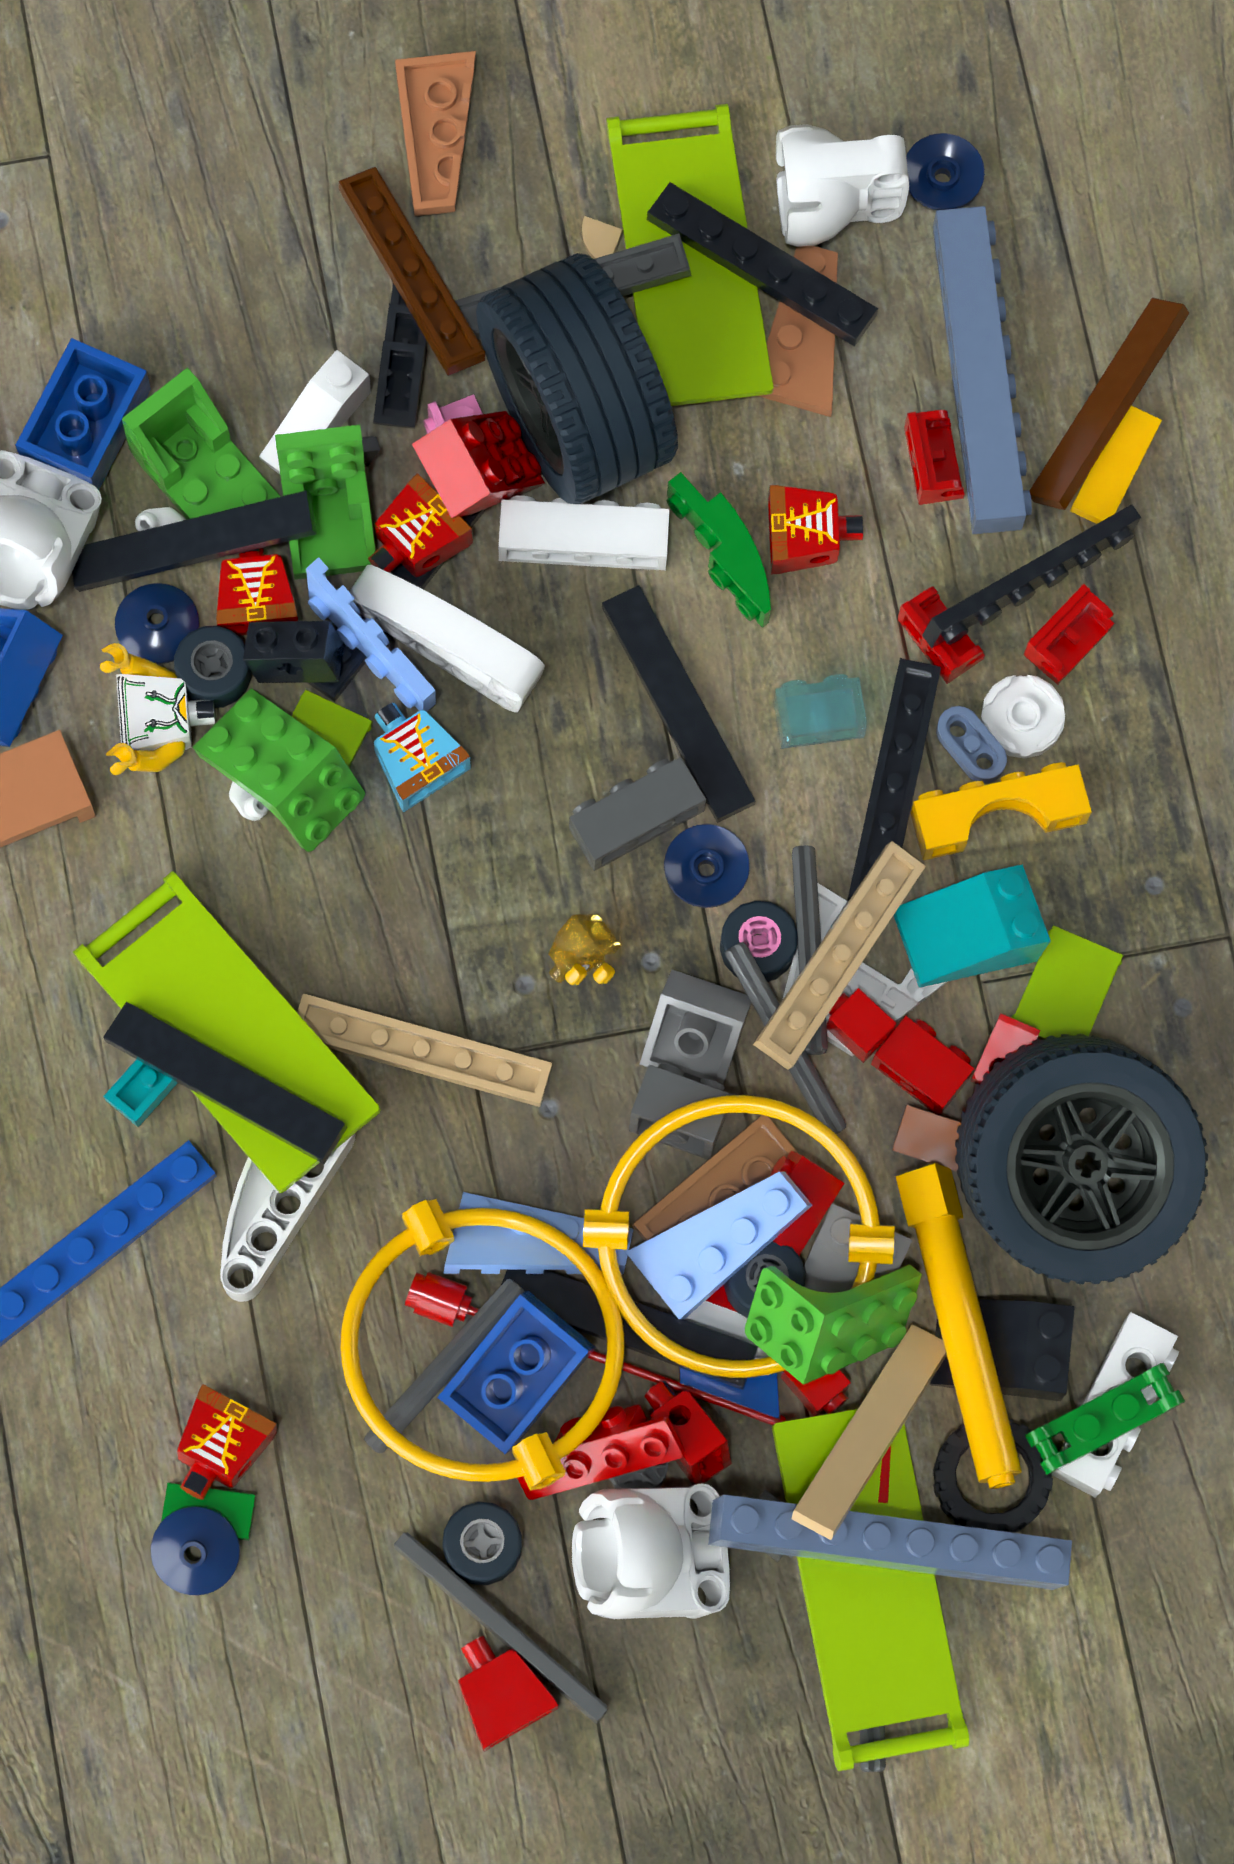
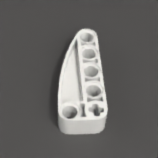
[349,565,545,712]
[220,1134,355,1302]

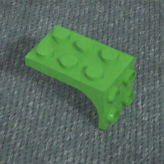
[192,688,365,852]
[745,1265,922,1385]

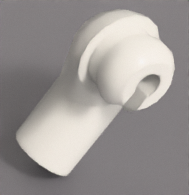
[135,507,186,531]
[229,781,269,821]

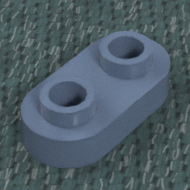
[936,706,1007,784]

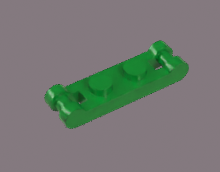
[1025,1362,1186,1475]

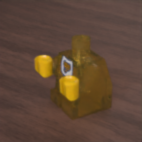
[548,914,621,985]

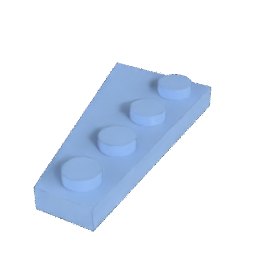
[444,1192,633,1274]

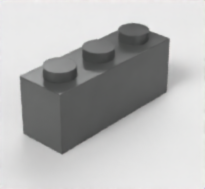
[569,757,706,871]

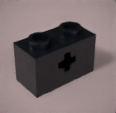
[243,621,344,683]

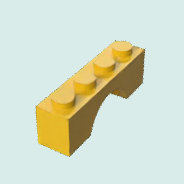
[910,762,1092,860]

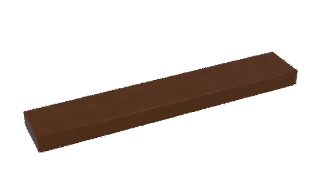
[339,167,485,376]
[1029,298,1189,510]

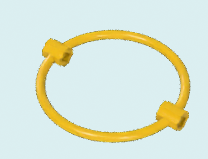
[583,1095,895,1378]
[340,1199,624,1491]

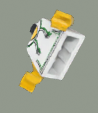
[100,643,215,775]

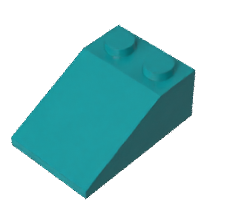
[893,864,1051,988]

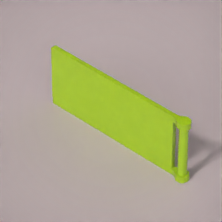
[606,104,773,406]
[73,871,381,1193]
[772,1409,969,1771]

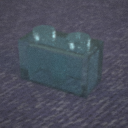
[773,674,867,749]

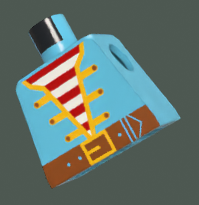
[374,703,471,812]

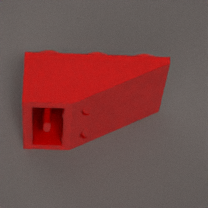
[412,411,545,518]

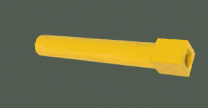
[895,1163,1022,1489]

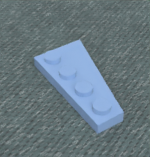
[306,557,436,712]
[625,1172,812,1320]

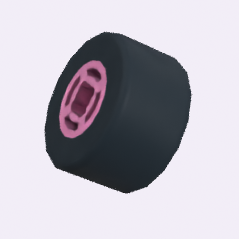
[720,901,798,982]

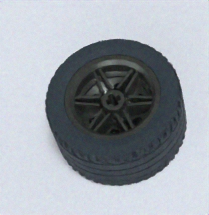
[476,253,678,504]
[955,1034,1208,1284]

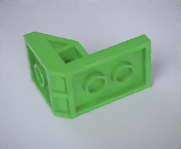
[122,367,281,519]
[275,424,375,580]

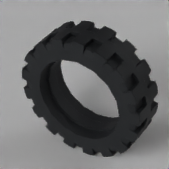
[933,1418,1053,1533]

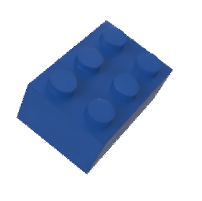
[15,338,151,490]
[437,1291,596,1454]

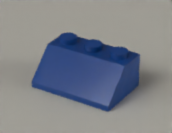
[0,608,63,747]

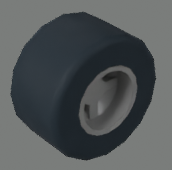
[442,1502,522,1585]

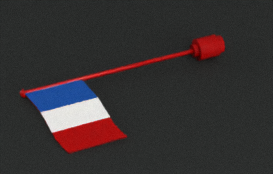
[405,1272,787,1425]

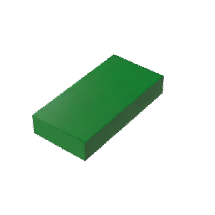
[161,1483,256,1541]

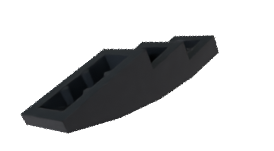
[373,283,428,429]

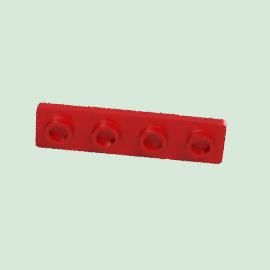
[515,1404,685,1500]

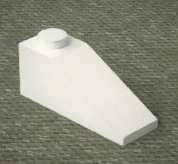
[259,350,371,474]

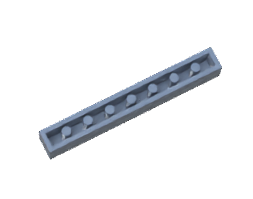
[933,206,1032,534]
[708,1495,1072,1590]

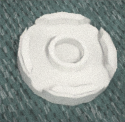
[980,675,1065,759]

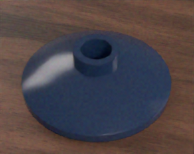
[906,133,985,210]
[115,583,199,664]
[664,824,750,908]
[151,1506,240,1595]

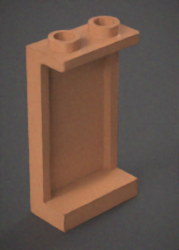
[0,730,96,847]

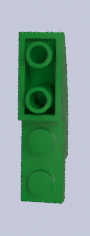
[666,472,771,628]

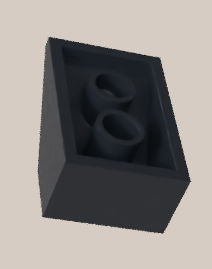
[930,1299,1075,1401]

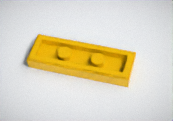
[1070,405,1162,524]

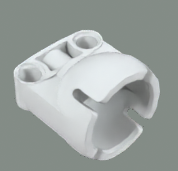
[776,124,909,247]
[0,450,102,610]
[572,1483,730,1619]

